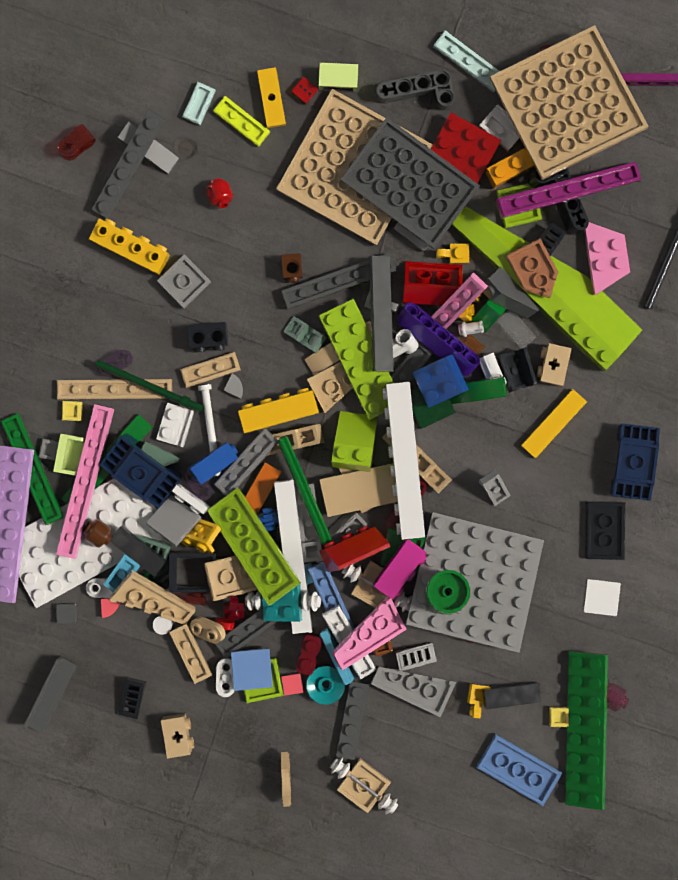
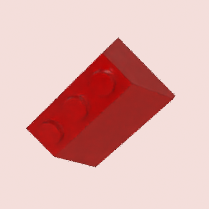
[403,261,463,306]
[319,525,390,572]

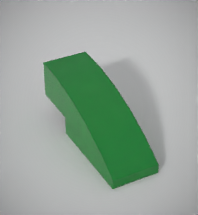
[451,376,507,404]

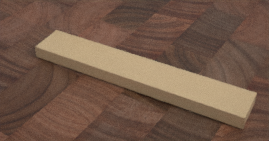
[57,379,172,400]

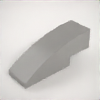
[118,121,179,174]

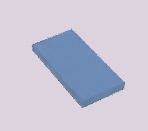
[476,733,562,806]

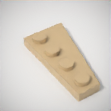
[307,362,353,413]
[109,570,195,624]

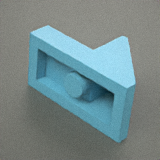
[103,554,140,592]

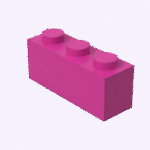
[373,539,427,600]

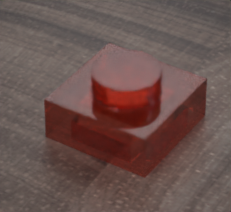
[186,592,208,606]

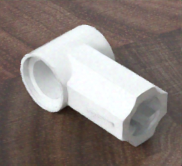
[392,329,418,358]
[479,353,506,384]

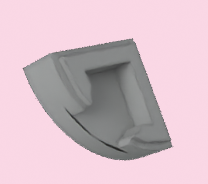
[224,373,243,399]

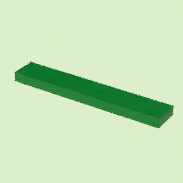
[1,413,65,525]
[61,414,153,504]

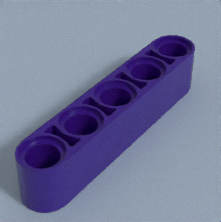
[396,302,480,376]

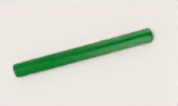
[277,436,332,544]

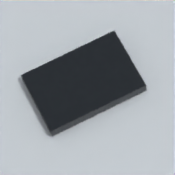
[585,501,626,560]

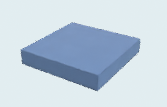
[231,648,273,691]

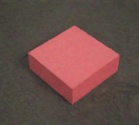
[281,673,303,696]

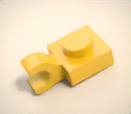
[436,244,469,264]
[467,683,490,719]

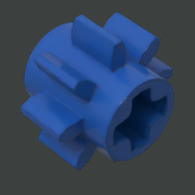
[258,507,279,531]

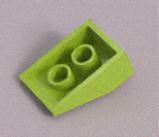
[331,411,378,472]

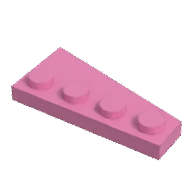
[332,596,407,670]

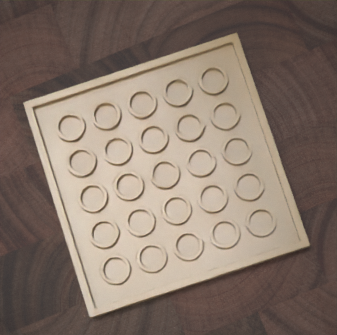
[490,25,648,180]
[276,89,433,246]

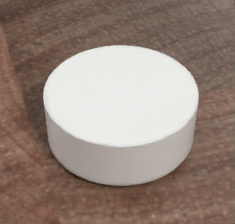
[153,615,173,635]

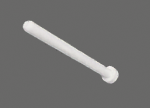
[198,384,221,476]

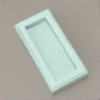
[182,82,216,126]

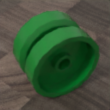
[425,570,470,615]

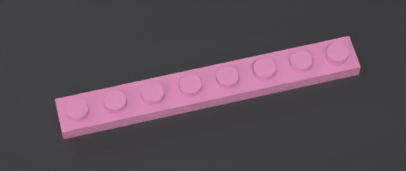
[56,404,114,559]

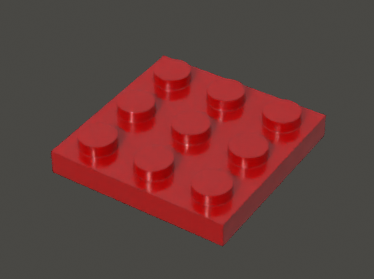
[431,113,501,184]

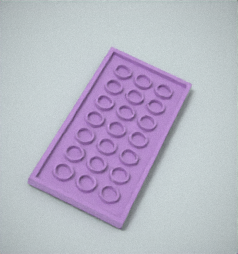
[0,445,34,603]

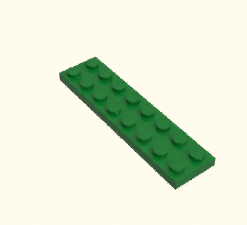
[565,651,608,810]

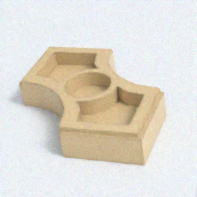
[281,752,291,807]

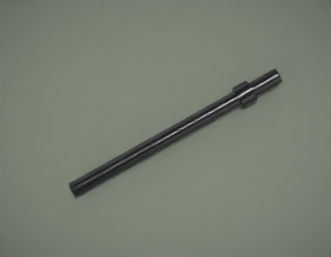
[644,228,678,309]

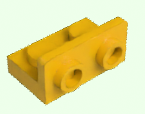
[181,519,221,554]

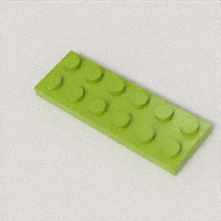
[319,299,394,420]
[207,488,301,606]

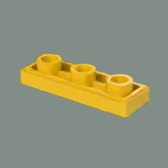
[257,67,286,129]

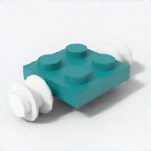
[245,584,321,622]

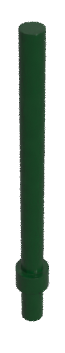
[95,359,204,413]

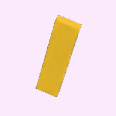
[521,389,587,458]

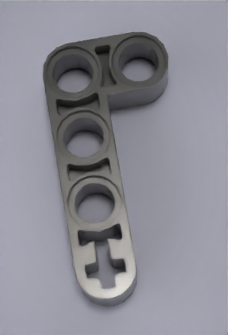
[376,70,454,110]

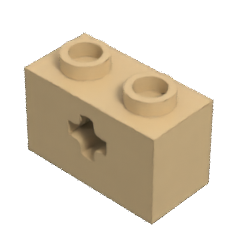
[536,343,572,387]
[161,713,194,759]

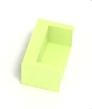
[319,63,358,92]
[53,434,85,476]

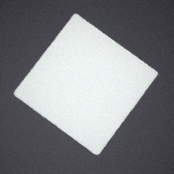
[584,579,621,616]

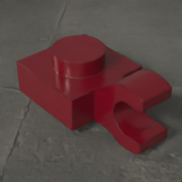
[224,596,245,620]

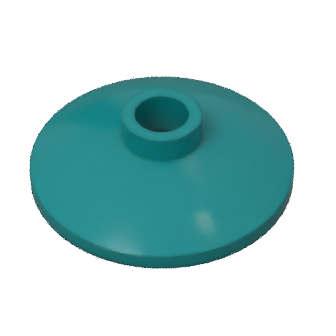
[307,666,345,705]

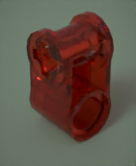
[58,124,96,161]

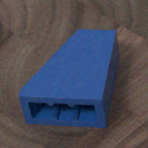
[187,442,238,485]

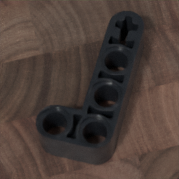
[527,168,589,235]

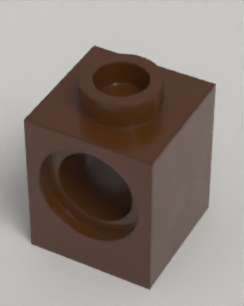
[281,253,303,283]

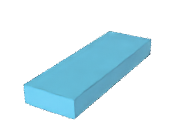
[320,627,354,685]

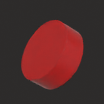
[216,618,235,630]

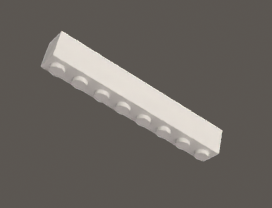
[382,382,425,539]

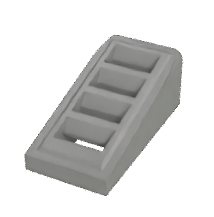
[395,642,437,671]

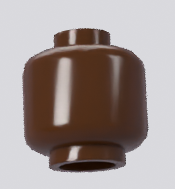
[82,519,113,548]

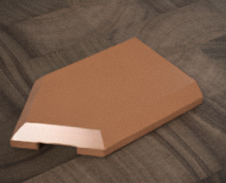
[506,238,558,298]

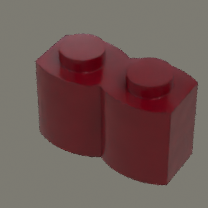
[296,632,322,676]

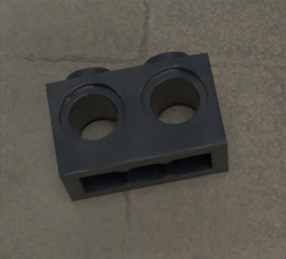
[187,322,229,353]

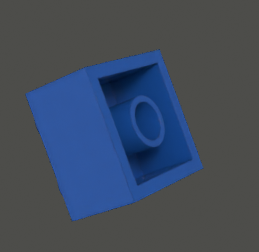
[413,354,469,408]

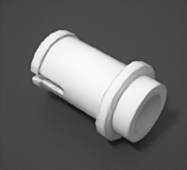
[458,321,484,337]

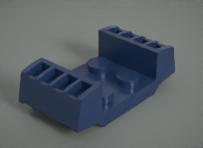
[610,423,660,501]
[100,433,181,508]

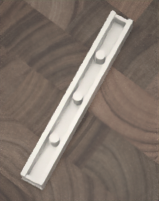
[274,478,312,634]

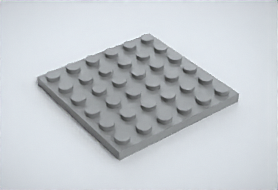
[406,512,544,653]

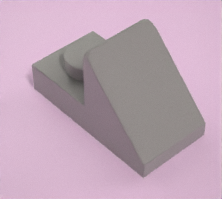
[479,470,511,506]

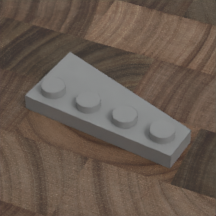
[371,667,456,717]

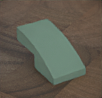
[283,316,327,353]

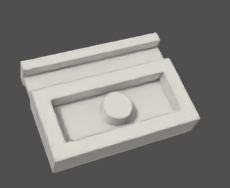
[479,104,520,152]
[156,403,194,447]
[172,484,210,514]

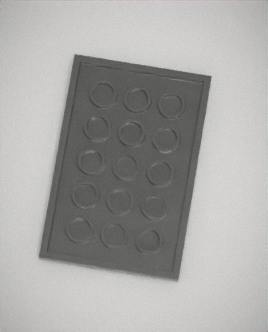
[341,117,480,249]

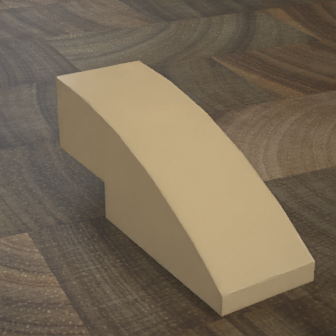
[267,424,324,456]

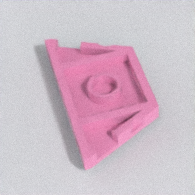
[584,222,630,295]

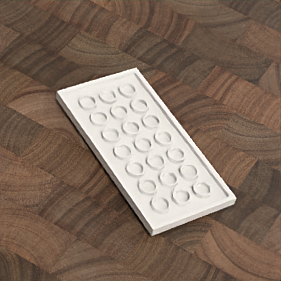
[19,479,164,608]

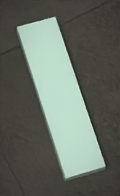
[433,31,500,93]

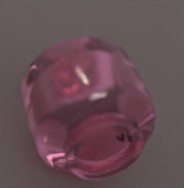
[607,683,629,712]

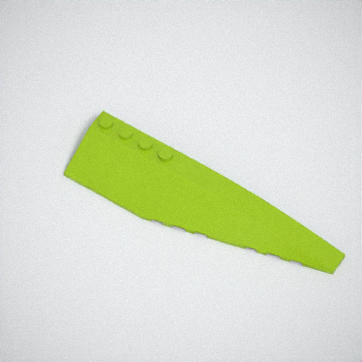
[452,206,642,371]

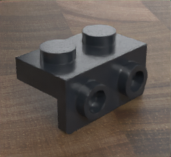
[498,347,537,393]

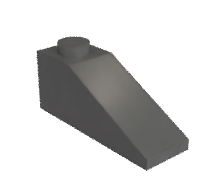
[483,267,539,319]

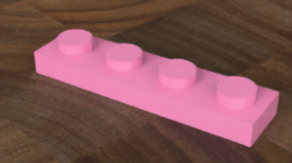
[431,273,488,329]

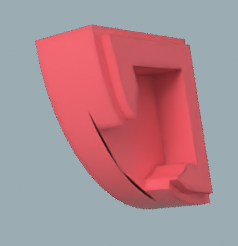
[101,598,120,618]

